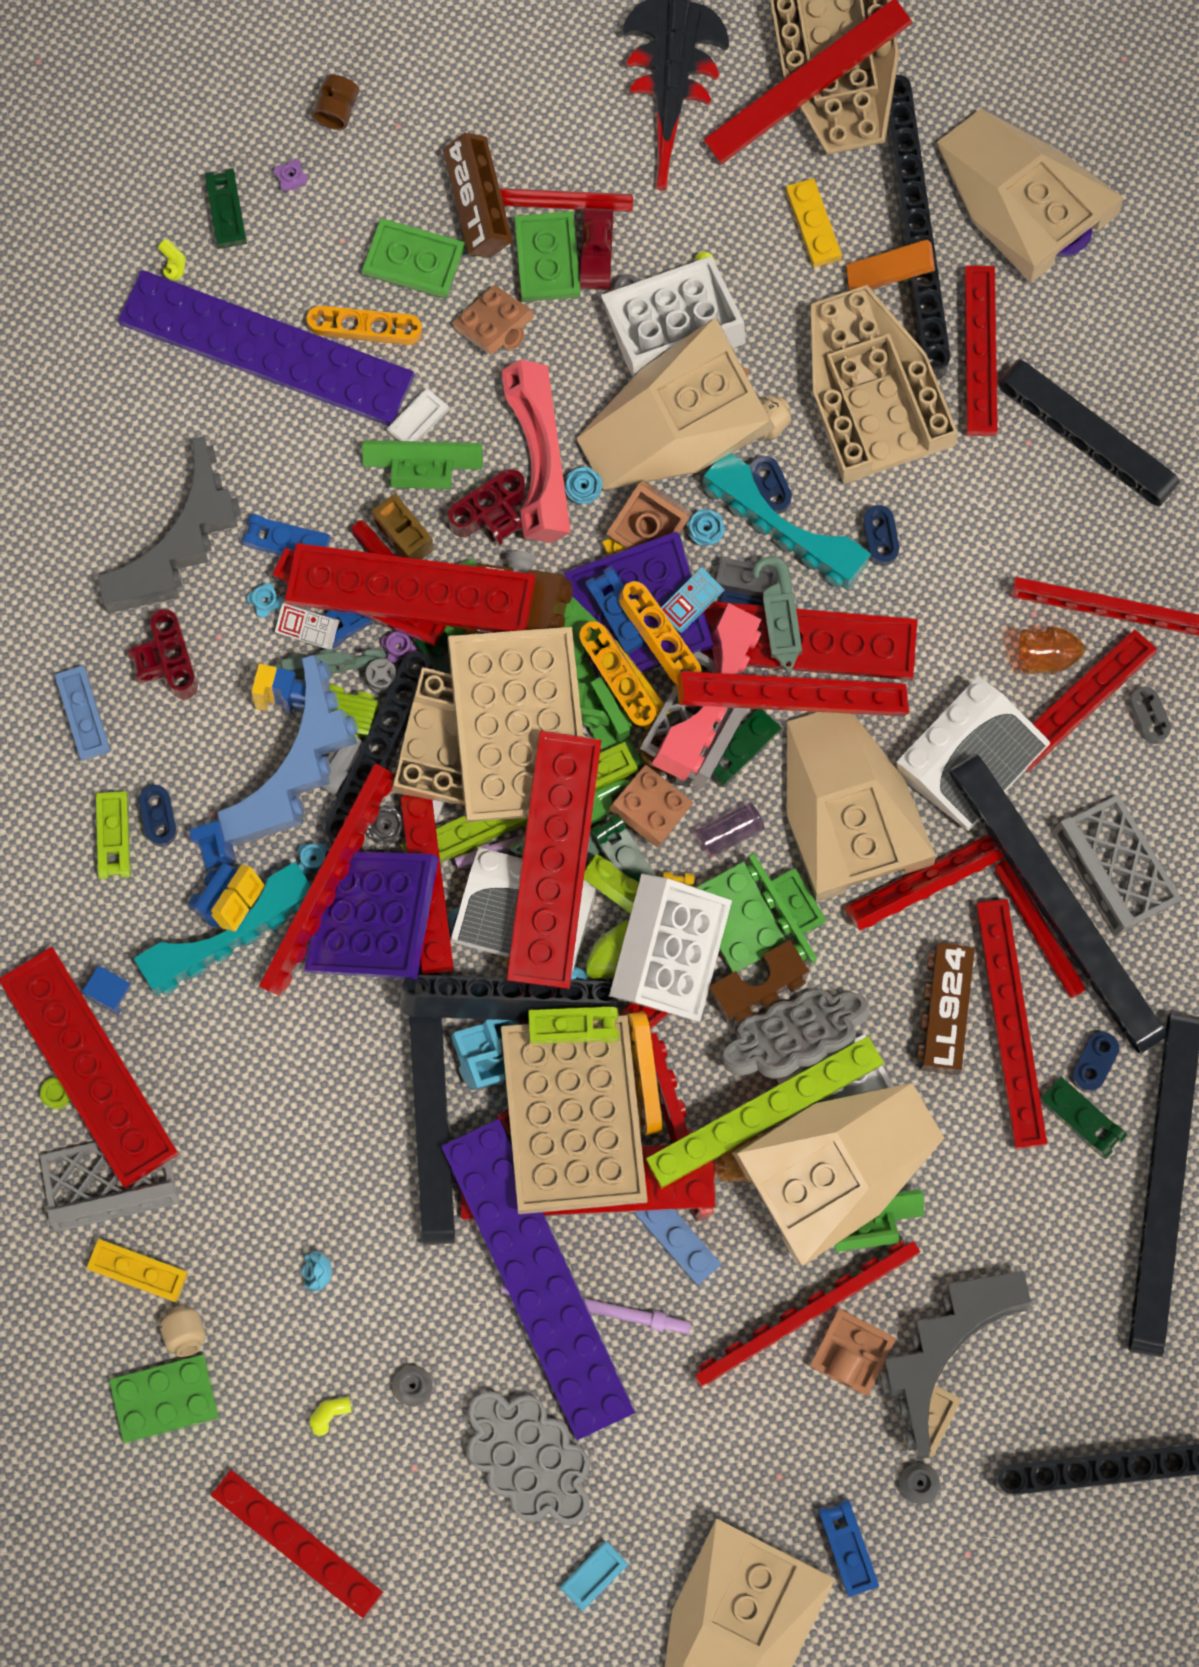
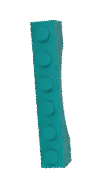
[703,453,871,590]
[134,861,311,996]

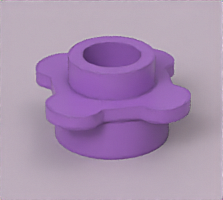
[274,159,308,191]
[381,632,416,664]

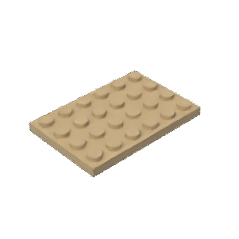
[447,627,584,822]
[501,1015,647,1214]

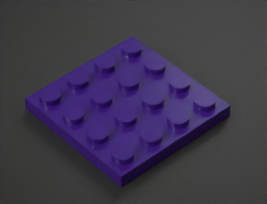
[564,532,715,685]
[304,851,439,980]

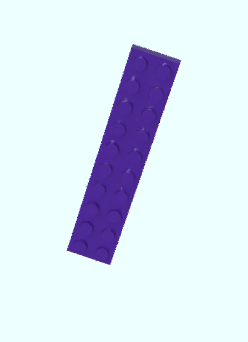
[118,270,415,426]
[441,1119,636,1440]

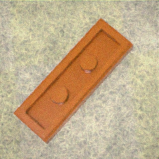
[846,240,935,291]

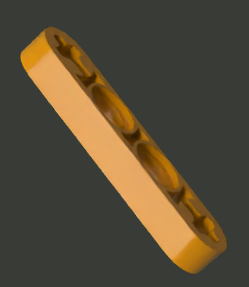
[307,306,422,345]
[619,581,701,685]
[580,621,659,727]
[627,1012,662,1136]

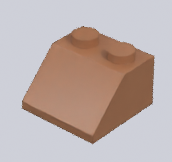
[606,480,693,549]

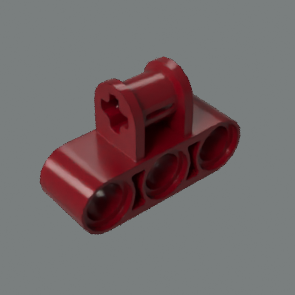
[580,208,614,290]
[448,469,525,546]
[128,609,198,700]

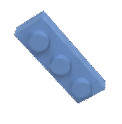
[54,665,111,761]
[635,1210,722,1286]

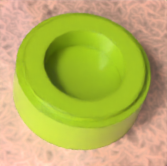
[40,1077,71,1110]

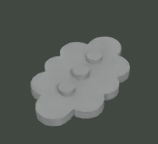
[722,990,869,1078]
[467,1391,590,1526]

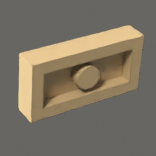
[903,1385,962,1458]

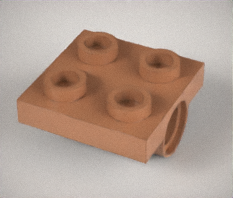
[452,285,534,355]
[609,764,694,848]
[810,1309,896,1397]

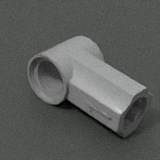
[321,736,364,797]

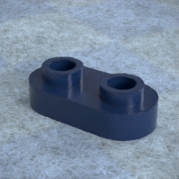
[750,456,792,514]
[863,505,900,566]
[139,785,177,847]
[1072,1032,1119,1093]

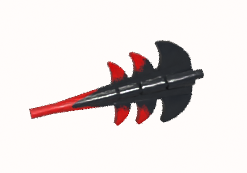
[622,0,729,191]

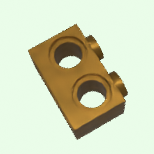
[371,493,434,559]

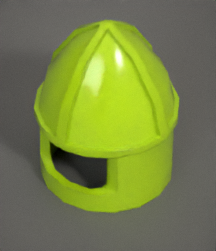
[586,919,629,979]

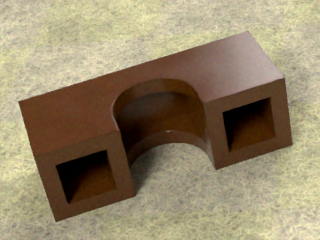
[708,940,809,1024]

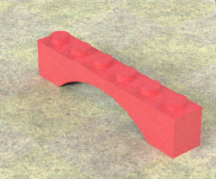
[501,359,571,543]
[651,603,761,781]

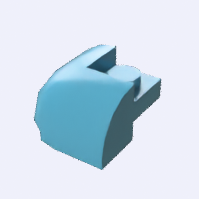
[451,1020,519,1090]

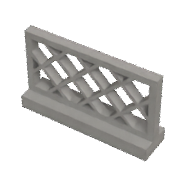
[640,652,748,790]
[1052,795,1182,937]
[40,1126,180,1232]

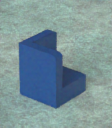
[189,821,236,869]
[82,965,130,1016]

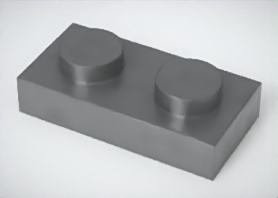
[716,556,778,598]

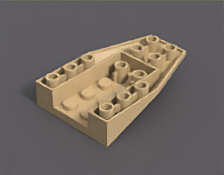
[770,0,899,155]
[937,109,1124,283]
[811,285,958,484]
[577,317,776,491]
[391,667,588,806]
[787,712,936,902]
[732,1083,944,1266]
[665,1518,835,1667]

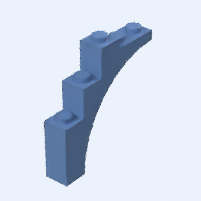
[218,655,358,846]

